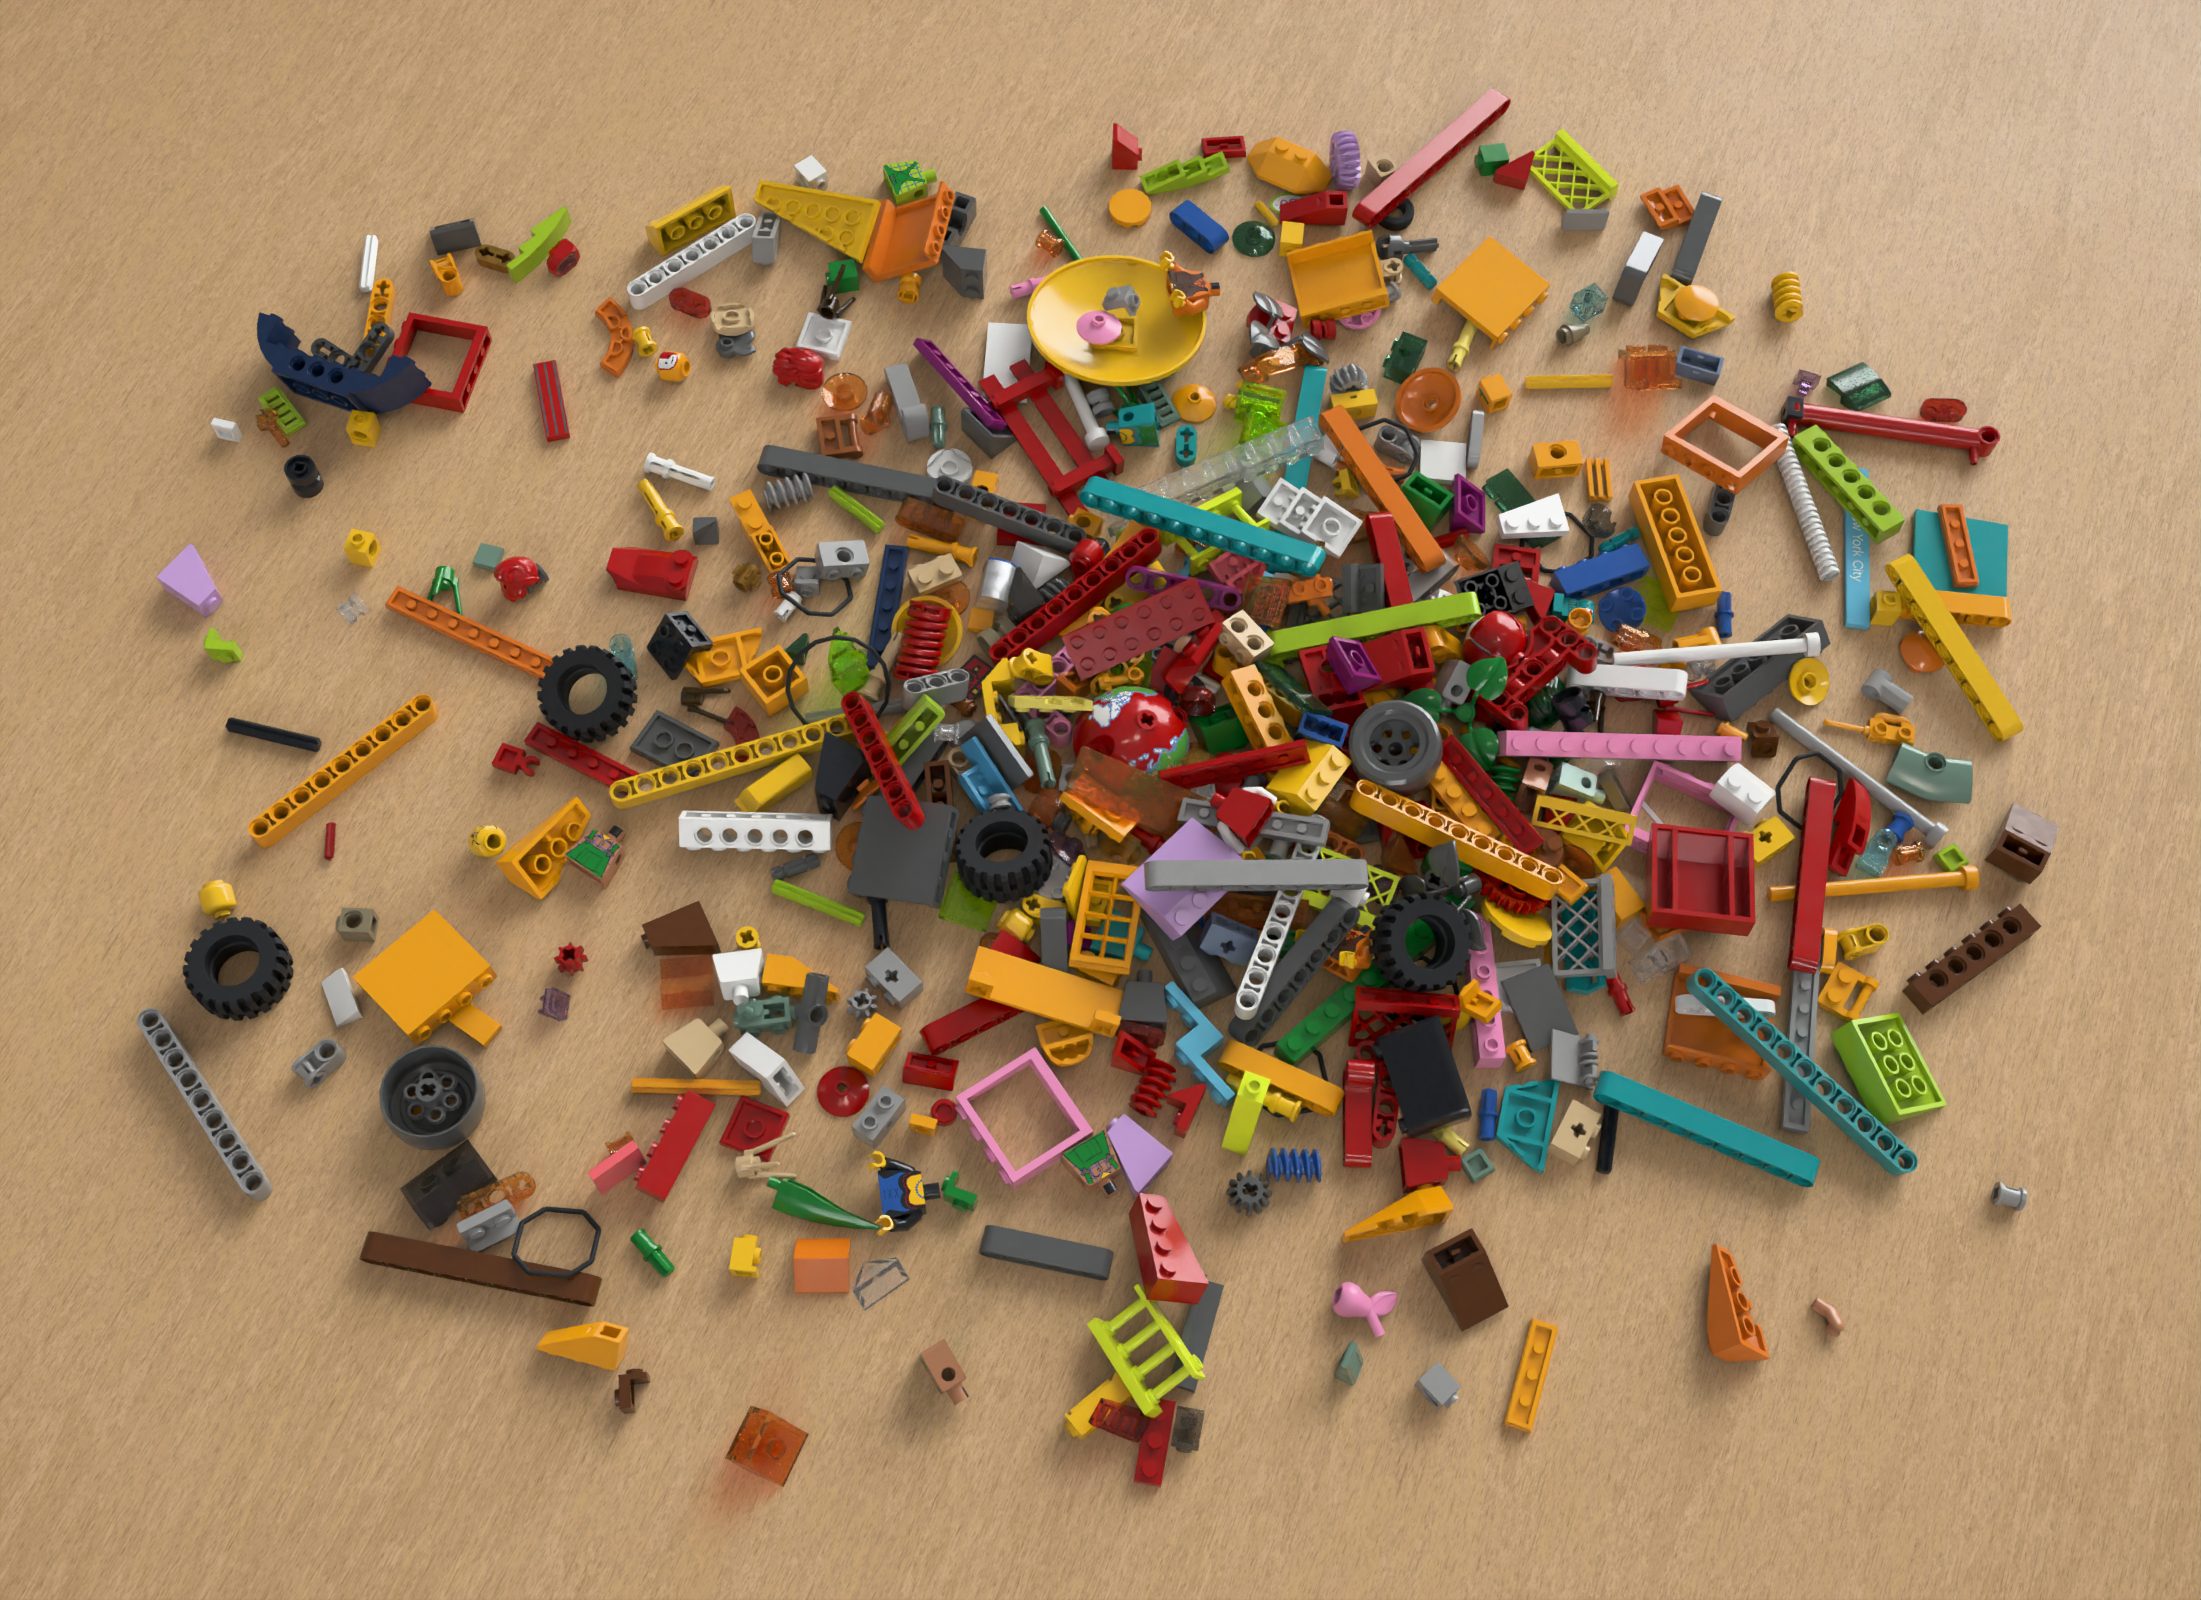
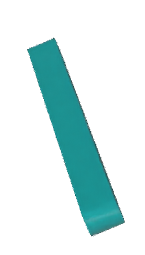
[1593,1071,1820,1187]

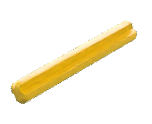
[1524,374,1613,389]

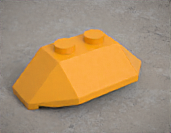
[1247,137,1333,194]

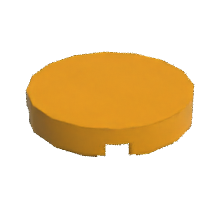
[1109,189,1151,228]

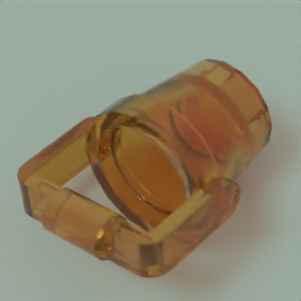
[1611,622,1662,665]

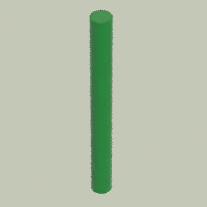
[1039,206,1083,261]

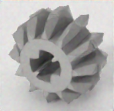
[1329,363,1368,398]

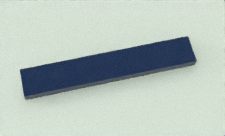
[865,544,909,671]

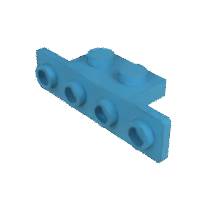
[957,736,1025,815]

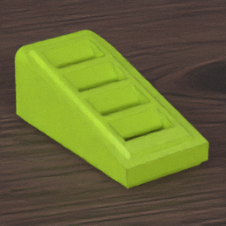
[258,386,307,437]

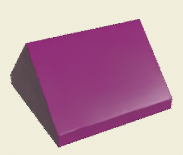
[1449,473,1485,534]
[1326,636,1382,695]

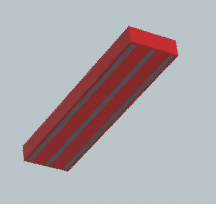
[533,360,570,442]

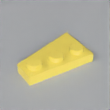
[1008,695,1093,713]

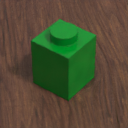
[1474,143,1509,177]
[825,259,859,294]

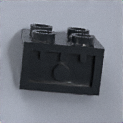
[647,611,714,680]

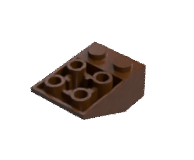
[1984,803,2059,884]
[1421,1228,1509,1332]

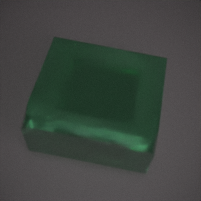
[785,633,810,666]

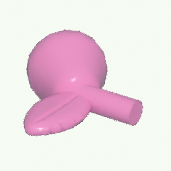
[1332,1282,1398,1337]

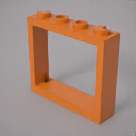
[1661,395,1789,495]

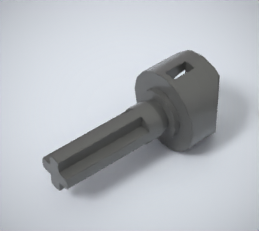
[1376,233,1439,261]

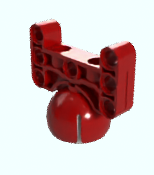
[1462,610,1597,731]

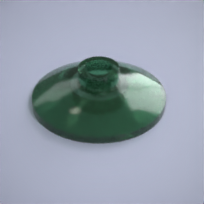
[1232,221,1275,257]

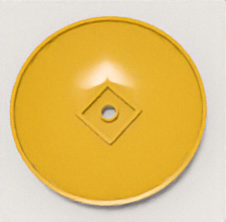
[1027,255,1206,386]

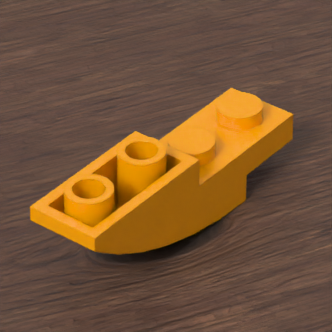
[729,489,791,576]

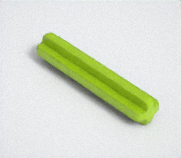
[828,485,885,533]

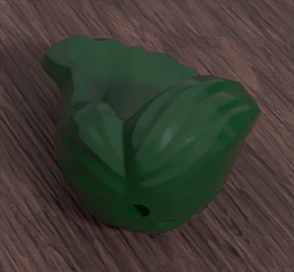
[1519,674,1566,729]

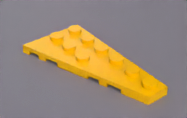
[753,180,881,264]

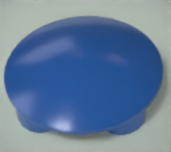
[1598,587,1646,634]

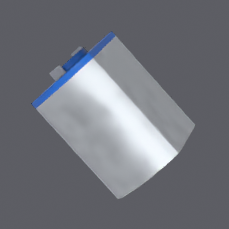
[974,558,1017,616]

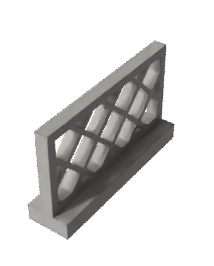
[1552,874,1617,978]

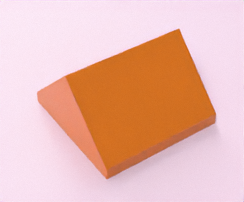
[793,1238,851,1294]

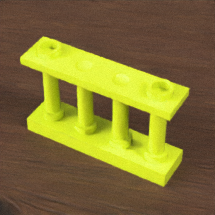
[1160,487,1270,576]
[1087,1284,1206,1418]

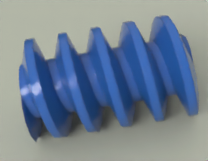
[1266,1148,1322,1183]

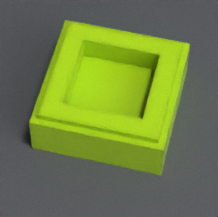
[1933,843,1970,872]

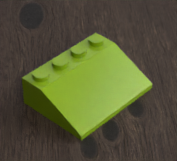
[1830,1013,1947,1126]

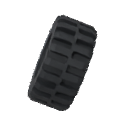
[537,645,638,743]
[954,807,1053,903]
[1369,893,1473,992]
[183,917,294,1021]

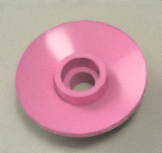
[1076,311,1121,344]

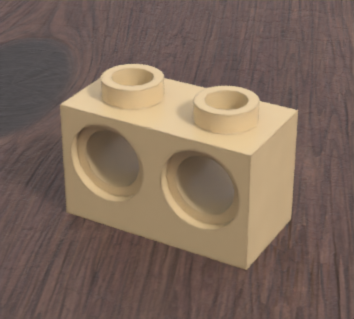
[1217,609,1275,667]

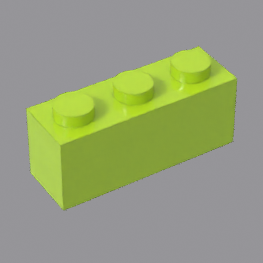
[886,693,946,766]

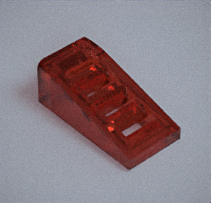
[1088,1398,1151,1443]

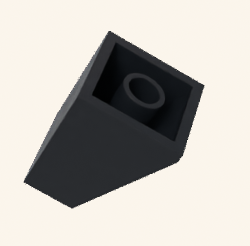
[815,732,872,822]

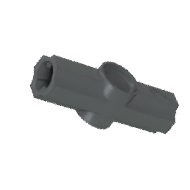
[793,972,830,1054]

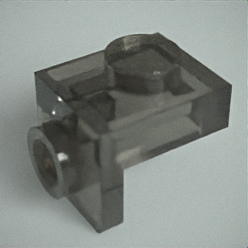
[1171,1405,1205,1453]

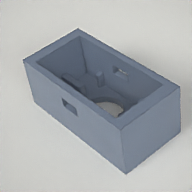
[1672,346,1724,386]

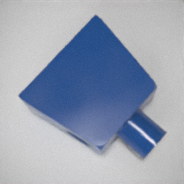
[1294,709,1349,749]

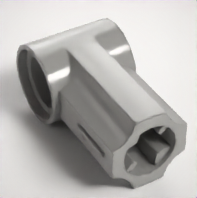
[1861,669,1914,714]

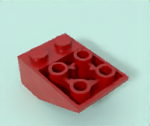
[1361,627,1435,693]

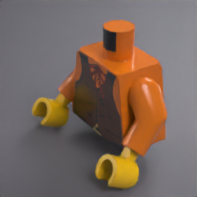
[1159,251,1220,317]
[1294,925,1374,982]

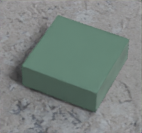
[473,543,505,571]
[1461,1147,1495,1184]

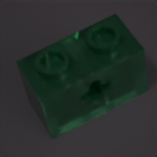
[1382,331,1428,384]

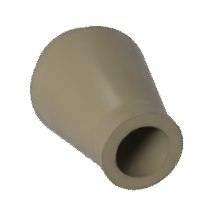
[1556,322,1590,346]

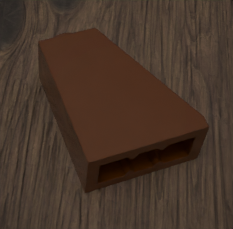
[640,901,721,956]

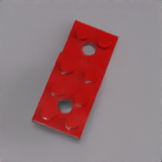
[1298,645,1374,770]

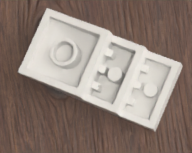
[1255,477,1363,559]

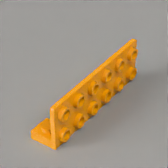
[964,946,1124,1038]

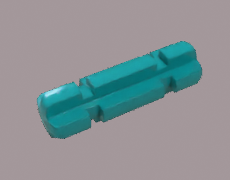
[1403,253,1437,289]
[1598,526,1640,553]

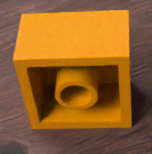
[739,644,809,717]

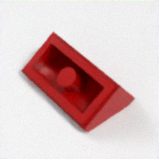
[902,1052,959,1091]

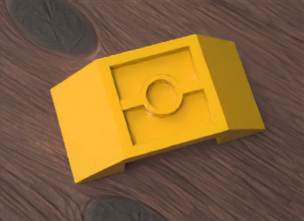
[982,658,1025,757]

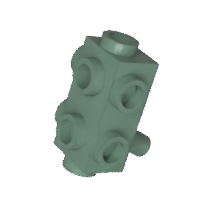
[733,995,797,1038]

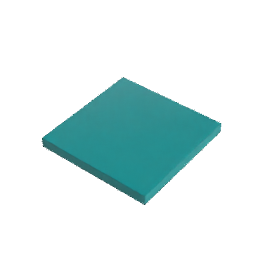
[1912,509,2008,598]

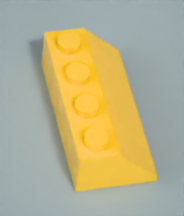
[645,185,736,257]

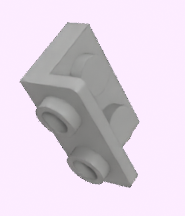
[456,1199,520,1252]

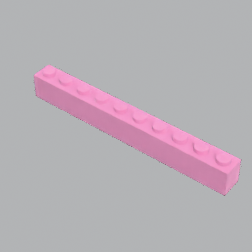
[1497,730,1742,762]

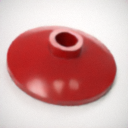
[817,1066,869,1117]

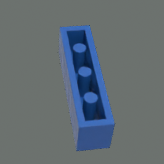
[1549,543,1650,600]

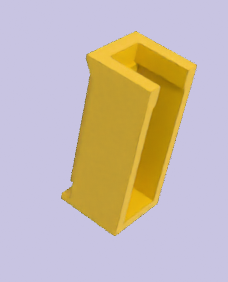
[1063,1372,1133,1441]

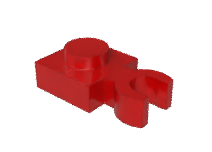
[492,743,540,777]

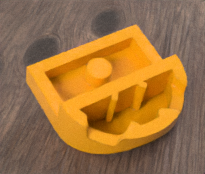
[1035,1020,1093,1067]

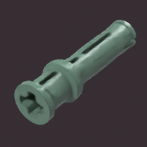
[1024,718,1056,789]

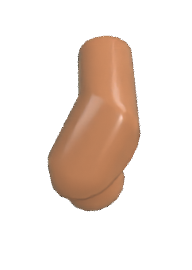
[1811,1297,1845,1337]

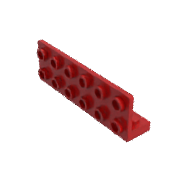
[1062,577,1215,681]

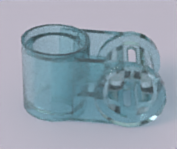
[609,634,638,680]
[1855,829,1897,878]

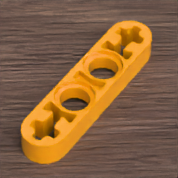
[363,278,396,356]

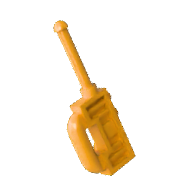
[1823,712,1915,746]

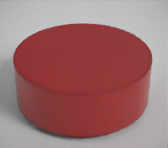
[931,1099,958,1127]

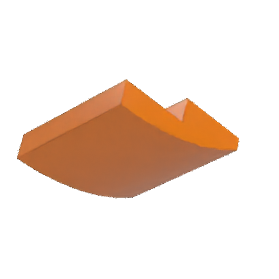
[1640,184,1695,230]

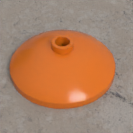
[1395,367,1462,433]

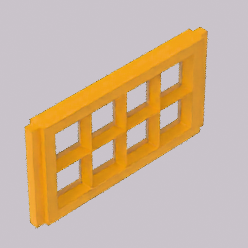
[1069,860,1142,975]

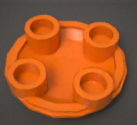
[1899,631,1944,673]

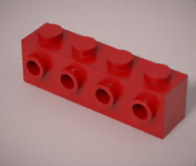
[633,1090,716,1203]

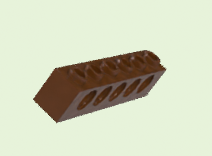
[1902,903,2042,1014]

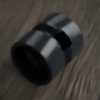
[284,455,324,498]
[1552,686,1594,732]

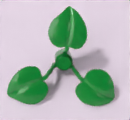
[1401,657,1508,771]

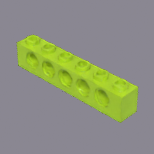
[1792,425,1905,545]

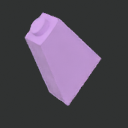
[156,544,223,618]
[1106,1114,1173,1198]

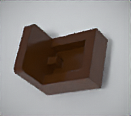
[1746,720,1780,758]
[614,1369,651,1414]

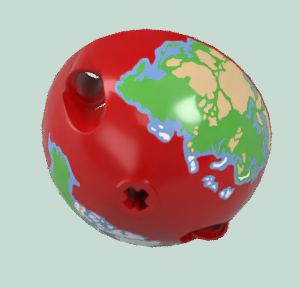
[1072,686,1190,801]

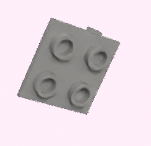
[1550,1029,1599,1090]

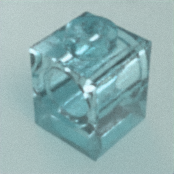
[1569,283,1608,322]

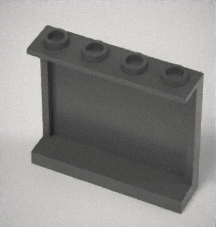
[847,795,960,909]

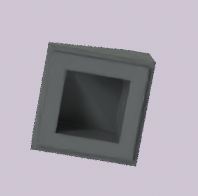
[692,517,719,545]

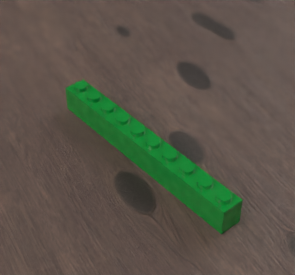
[1273,891,1476,1067]

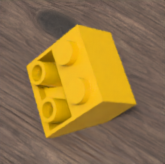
[1558,801,1628,873]

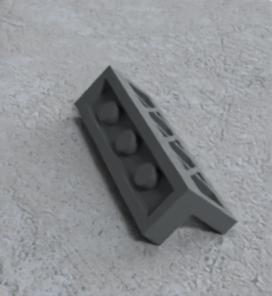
[1171,1274,1224,1393]

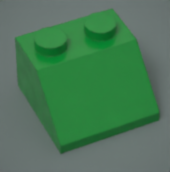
[1188,702,1250,757]

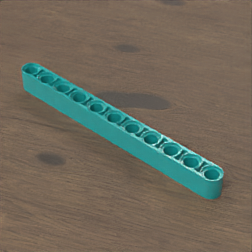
[1267,364,1327,575]
[1079,476,1326,577]
[1686,968,1918,1176]

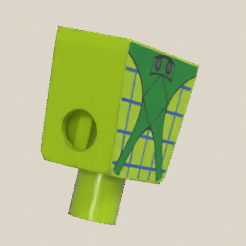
[883,160,937,207]

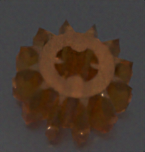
[1028,787,1065,829]

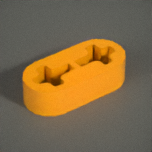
[1820,927,1838,975]

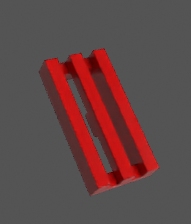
[1201,136,1246,159]

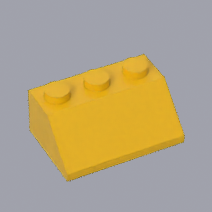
[1265,739,1352,817]

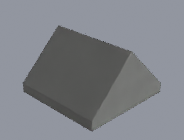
[429,218,481,255]
[961,408,1017,459]

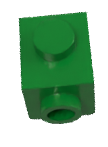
[941,1170,978,1212]

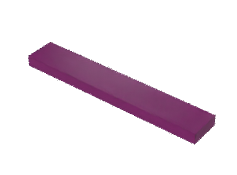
[913,338,1007,431]

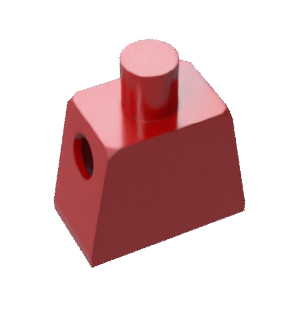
[1398,1137,1461,1194]

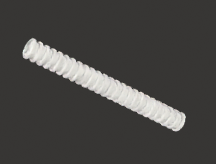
[1772,424,1840,581]

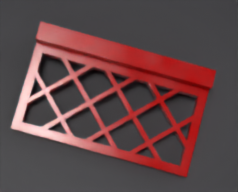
[1348,986,1461,1052]

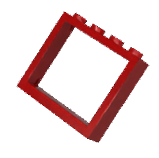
[386,312,492,413]

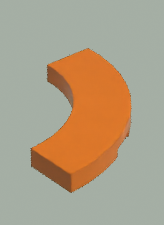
[594,297,634,378]

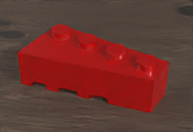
[1129,1193,1209,1305]

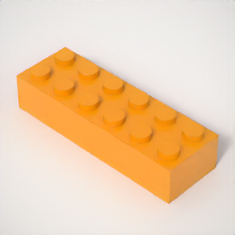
[1628,474,1722,613]

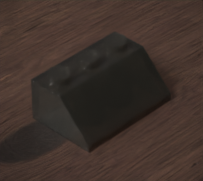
[400,1139,498,1231]

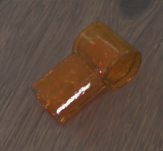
[860,391,893,436]

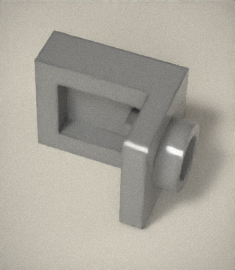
[1102,285,1140,316]

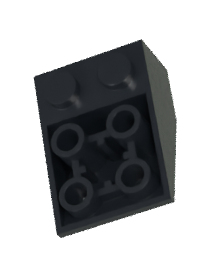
[1454,561,1534,626]

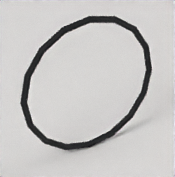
[785,635,891,734]

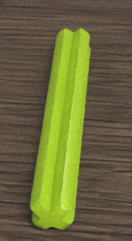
[771,879,866,927]

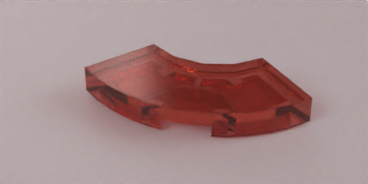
[724,706,761,763]

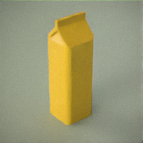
[734,752,813,813]

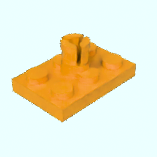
[1059,773,1143,843]

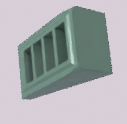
[1138,380,1181,429]
[1334,1341,1363,1385]

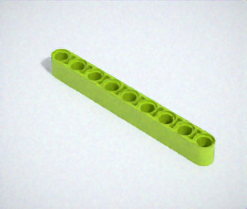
[1267,592,1482,661]

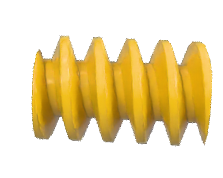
[1771,272,1804,323]

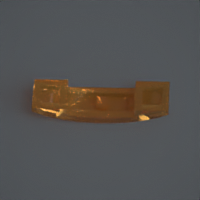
[1238,344,1325,387]

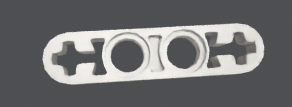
[1675,994,1776,1019]

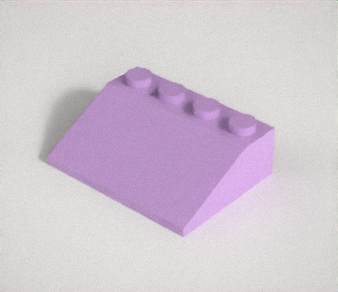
[1121,818,1243,941]

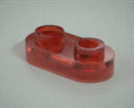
[669,287,712,319]
[1919,398,1967,422]
[1115,1021,1166,1049]

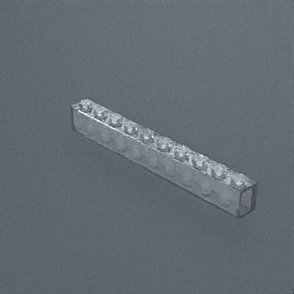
[1099,416,1324,537]

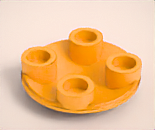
[1674,285,1719,323]

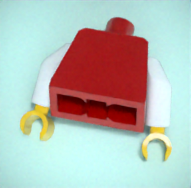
[1210,787,1290,860]

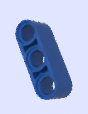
[1169,200,1229,254]

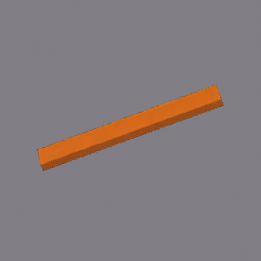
[385,585,553,679]

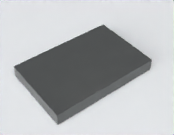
[630,710,720,777]
[959,714,1034,791]
[1501,963,1579,1053]

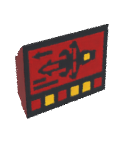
[960,654,994,700]

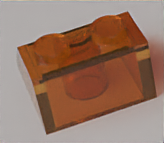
[1313,774,1370,842]
[725,1406,809,1487]

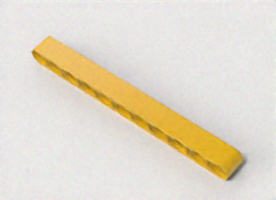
[609,713,857,809]

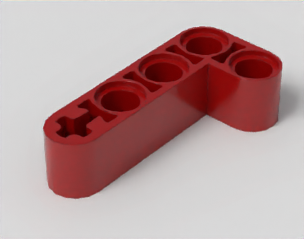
[1353,1040,1399,1149]
[1342,1060,1375,1168]

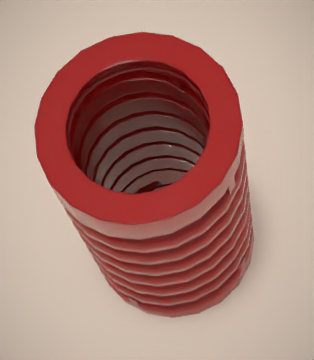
[893,600,952,681]

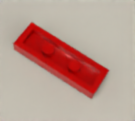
[1133,1399,1176,1487]

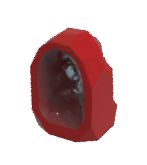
[546,238,580,277]

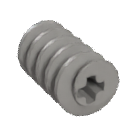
[763,473,814,512]

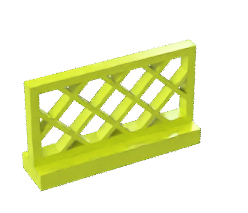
[1530,128,1618,210]
[1285,847,1400,930]

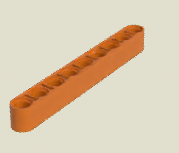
[1319,405,1446,574]

